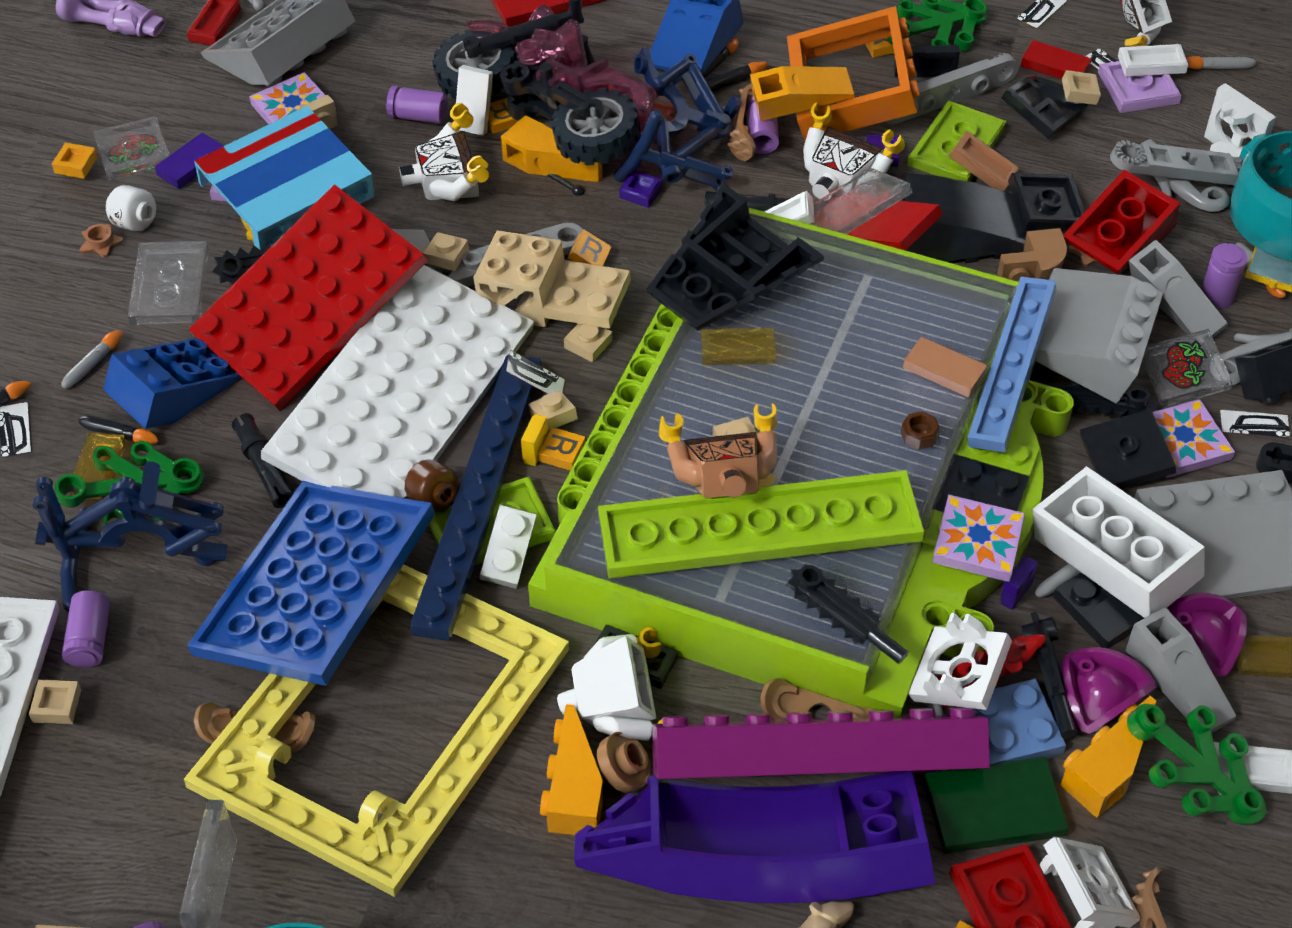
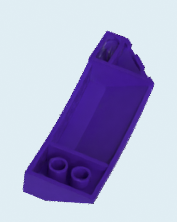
[574,771,936,903]

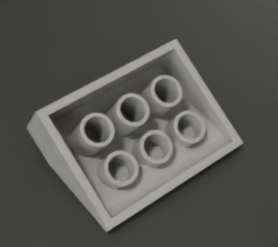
[201,0,356,87]
[1035,268,1163,404]
[1134,470,1292,599]

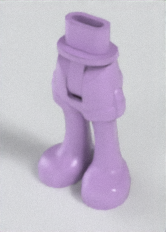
[56,0,166,37]

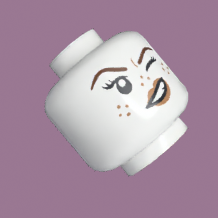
[106,185,156,231]

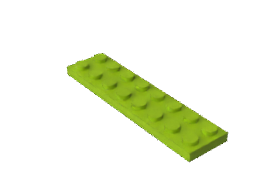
[598,470,924,578]

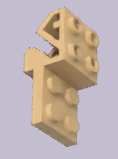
[473,230,631,329]

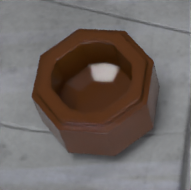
[901,411,940,450]

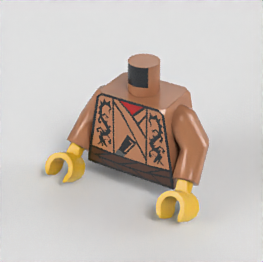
[659,403,777,498]

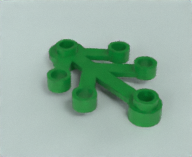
[887,0,988,51]
[55,441,204,526]
[1127,704,1266,825]

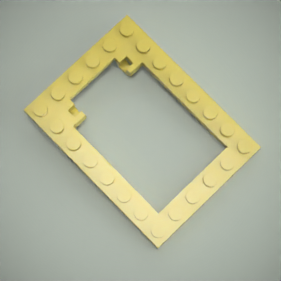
[184,564,569,897]

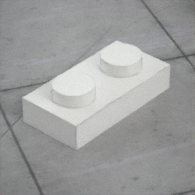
[480,505,536,589]

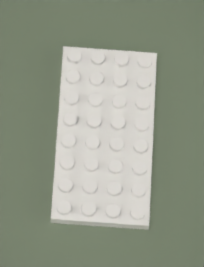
[261,265,534,499]

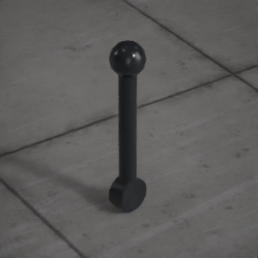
[547,174,585,196]

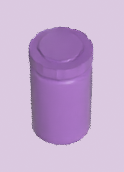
[386,85,447,124]
[745,96,779,154]
[1201,243,1248,309]
[62,591,111,668]

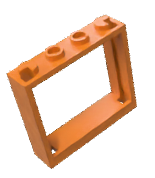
[787,6,920,141]

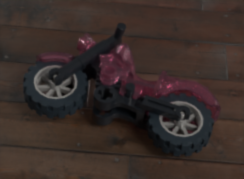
[432,0,657,165]

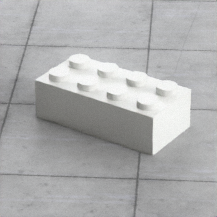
[1032,466,1205,618]

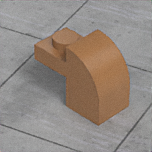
[997,228,1067,282]

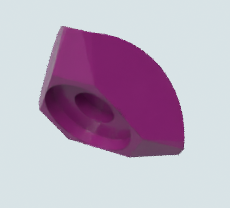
[1167,593,1247,677]
[1061,647,1156,734]

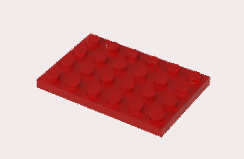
[188,184,428,411]

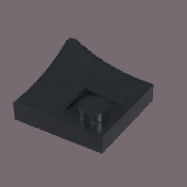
[1001,76,1089,139]
[1053,573,1144,649]

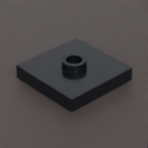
[1008,173,1085,231]
[1080,409,1176,489]

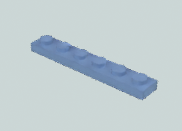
[967,277,1057,453]

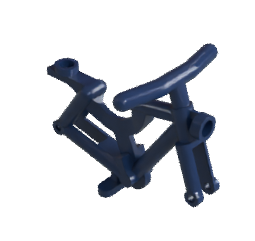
[614,48,742,191]
[32,462,227,612]

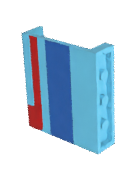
[194,106,374,251]

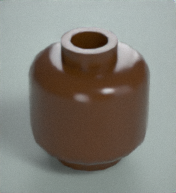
[404,459,460,513]

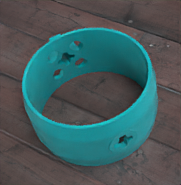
[1230,131,1292,261]

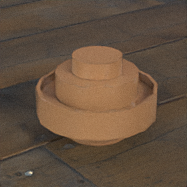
[597,732,651,793]

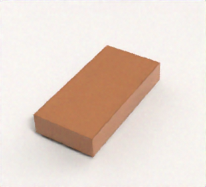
[949,131,1020,191]
[903,337,987,398]

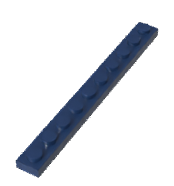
[410,354,542,641]

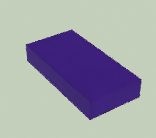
[155,133,224,189]

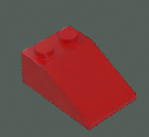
[1063,169,1180,274]

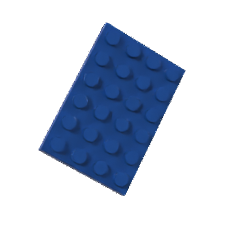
[187,481,435,686]

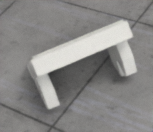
[1204,83,1276,157]
[908,613,1012,710]
[1040,837,1141,928]

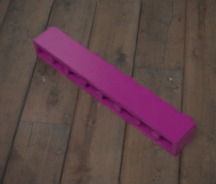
[652,707,990,779]

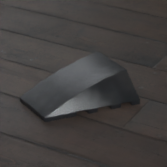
[901,173,1037,264]
[646,182,825,331]

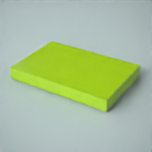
[907,100,1006,182]
[428,476,556,565]

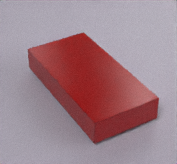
[187,0,241,45]
[1021,40,1091,79]

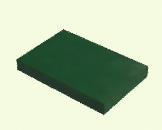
[924,757,1069,854]

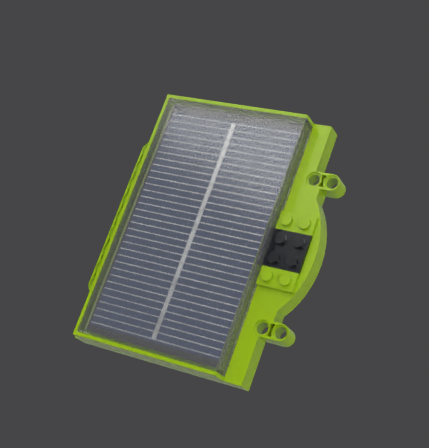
[528,208,1074,716]

